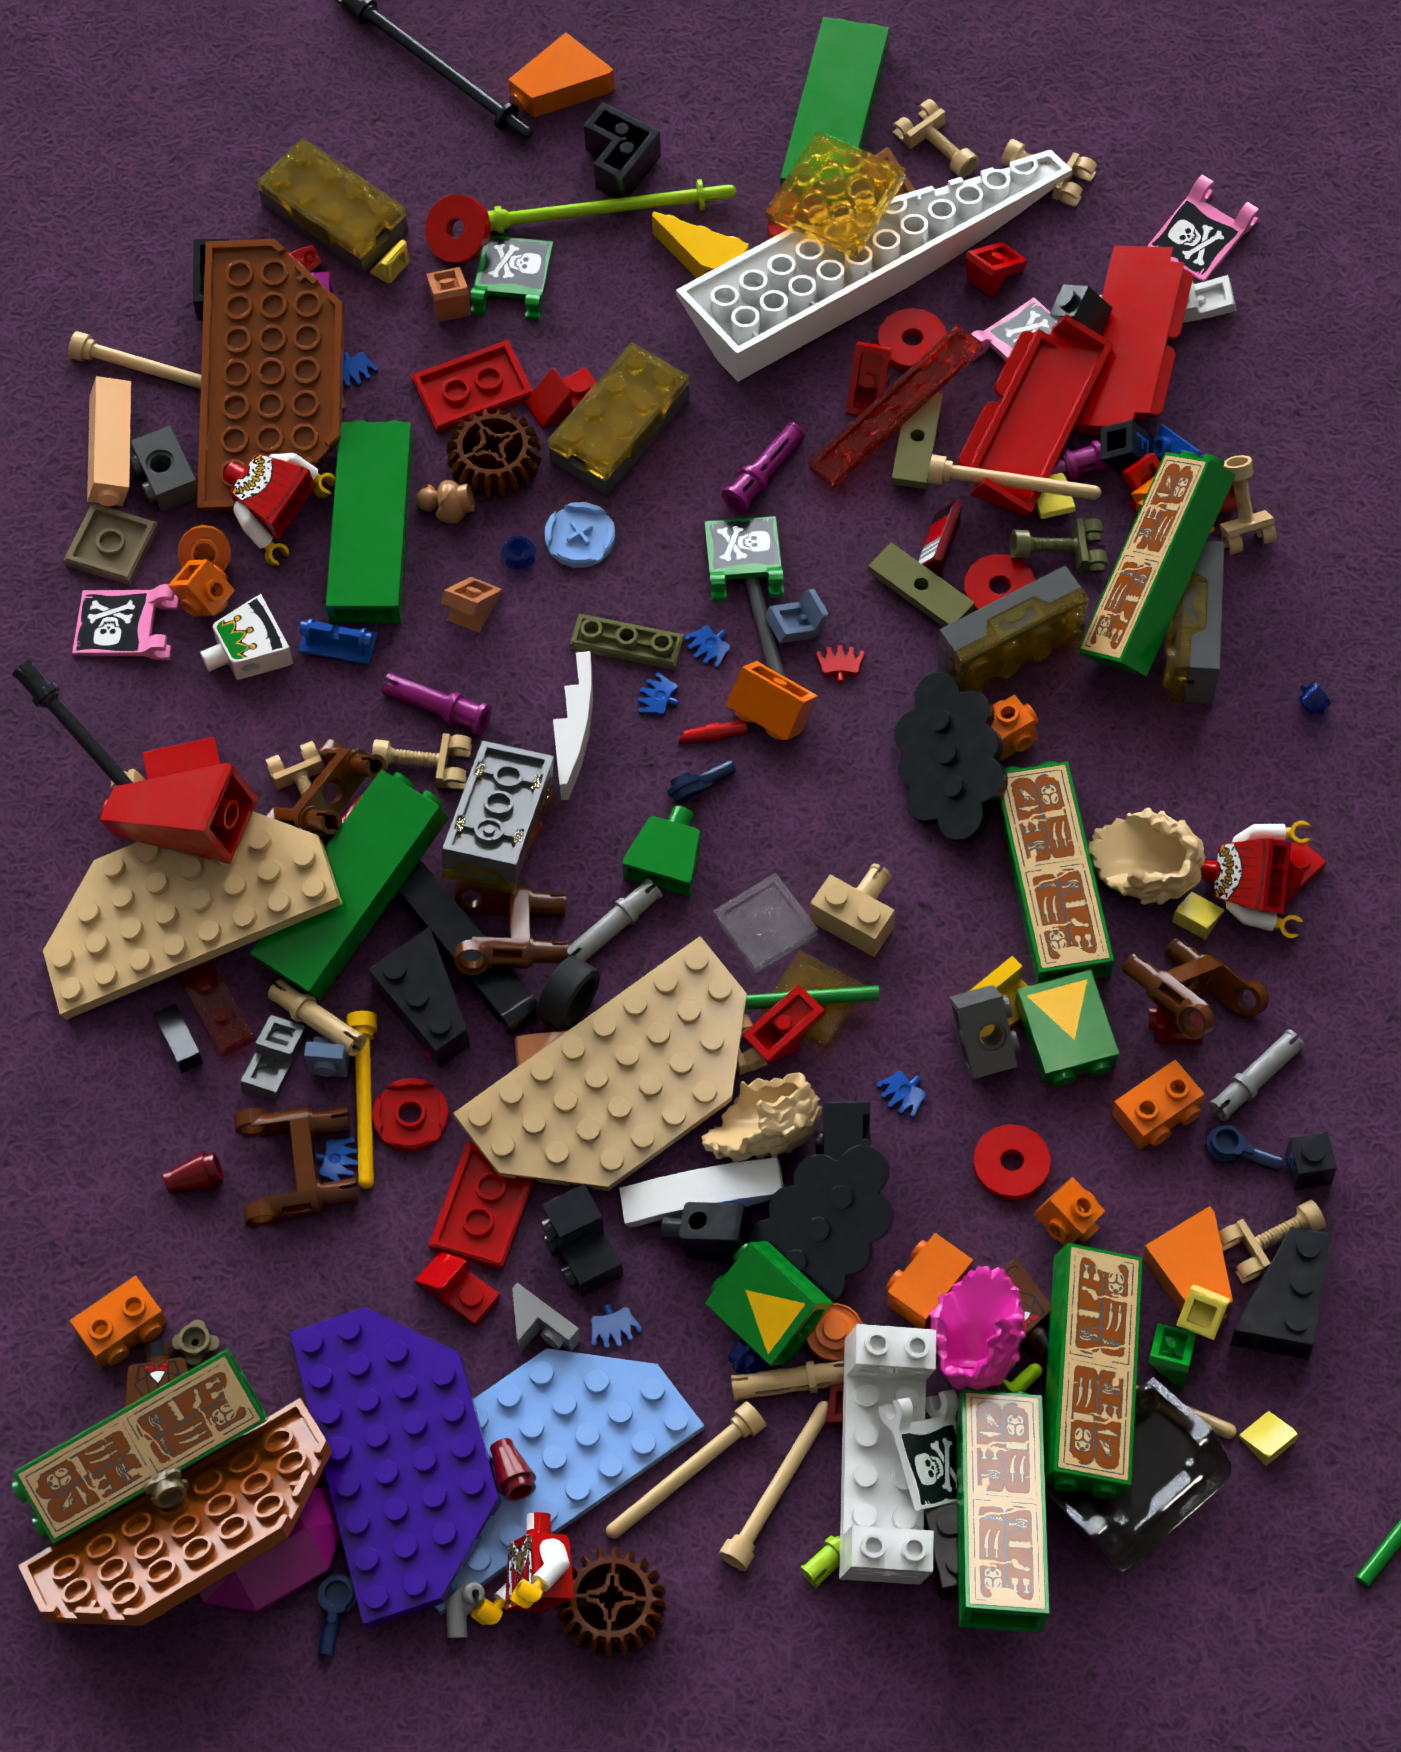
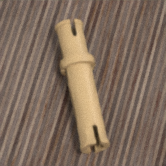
[268,979,366,1056]
[731,1360,844,1401]

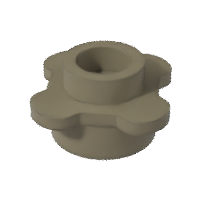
[172,1320,220,1366]
[143,1469,189,1508]

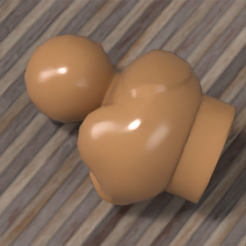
[416,480,475,524]

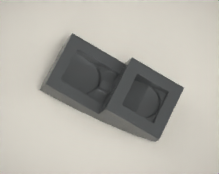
[241,1015,306,1101]

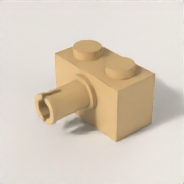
[810,864,895,957]

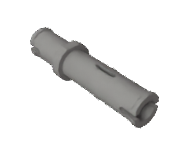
[567,878,662,962]
[1208,1029,1305,1121]

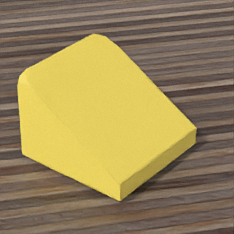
[370,240,409,283]
[1035,473,1076,519]
[1173,892,1224,940]
[1176,1285,1230,1340]
[1239,1411,1298,1466]

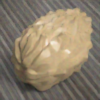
[1088,808,1205,905]
[701,1072,822,1163]

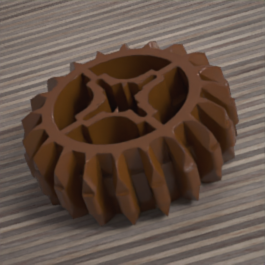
[446,408,542,500]
[558,1547,667,1659]

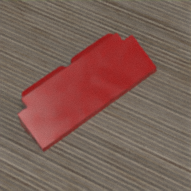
[1072,246,1193,438]
[958,314,1113,516]

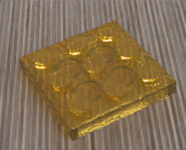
[765,130,908,258]

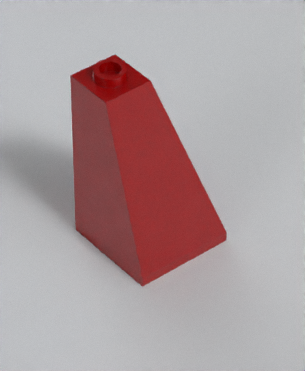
[99,763,258,864]

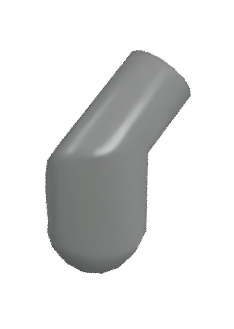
[446,1581,485,1638]

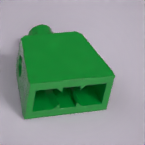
[622,806,701,898]

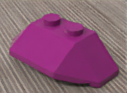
[199,1486,341,1613]

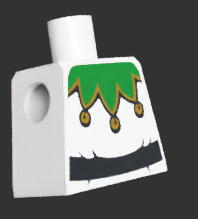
[200,594,293,680]

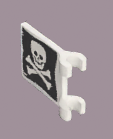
[878,1389,958,1511]

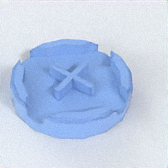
[545,502,615,568]

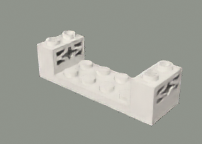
[839,1324,936,1585]

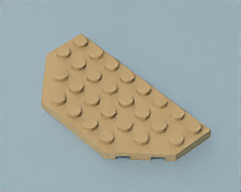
[43,811,343,1020]
[453,936,747,1191]

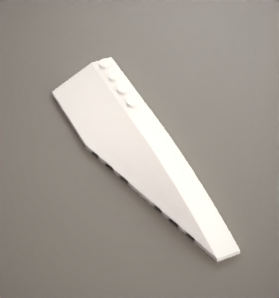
[676,150,1072,382]

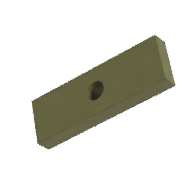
[891,389,943,489]
[868,542,975,627]
[570,613,684,670]

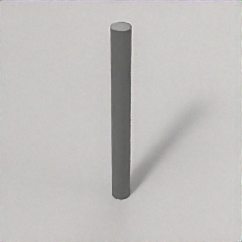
[744,577,785,677]

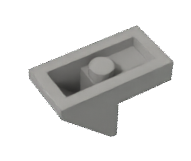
[512,1283,581,1353]

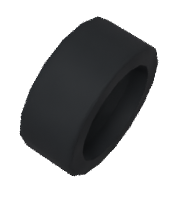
[536,956,600,1031]

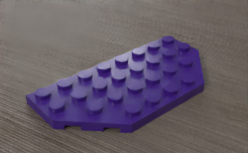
[290,1307,502,1629]

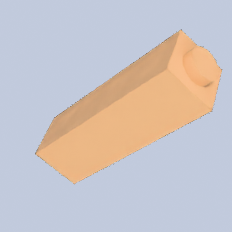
[87,376,131,506]

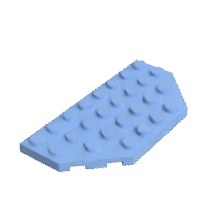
[434,1348,705,1615]

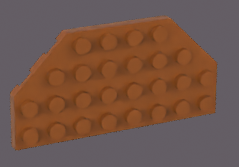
[197,239,345,512]
[18,1398,332,1626]

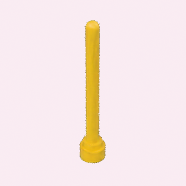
[347,1011,377,1189]

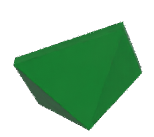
[1148,1323,1196,1390]

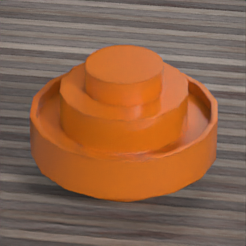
[178,525,231,571]
[806,1303,863,1362]

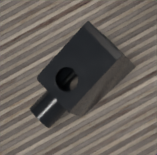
[661,1202,754,1265]

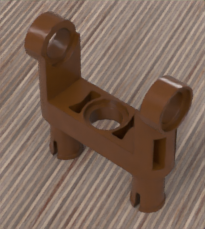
[265,739,386,836]
[454,877,568,975]
[1122,936,1269,1040]
[234,1106,359,1228]

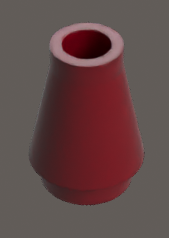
[163,1151,224,1194]
[490,1438,536,1501]

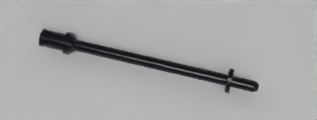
[335,0,533,139]
[12,659,133,786]

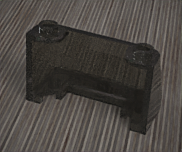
[1045,1377,1232,1573]

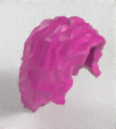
[929,1266,1026,1391]

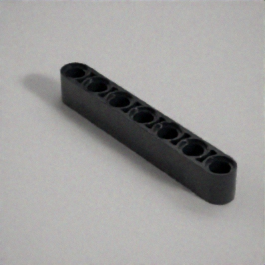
[395,859,538,1035]

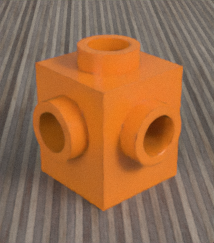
[168,559,235,616]
[991,694,1039,761]
[1033,1177,1105,1246]

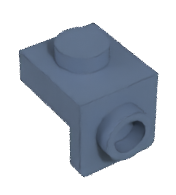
[764,589,829,643]
[304,1036,350,1077]

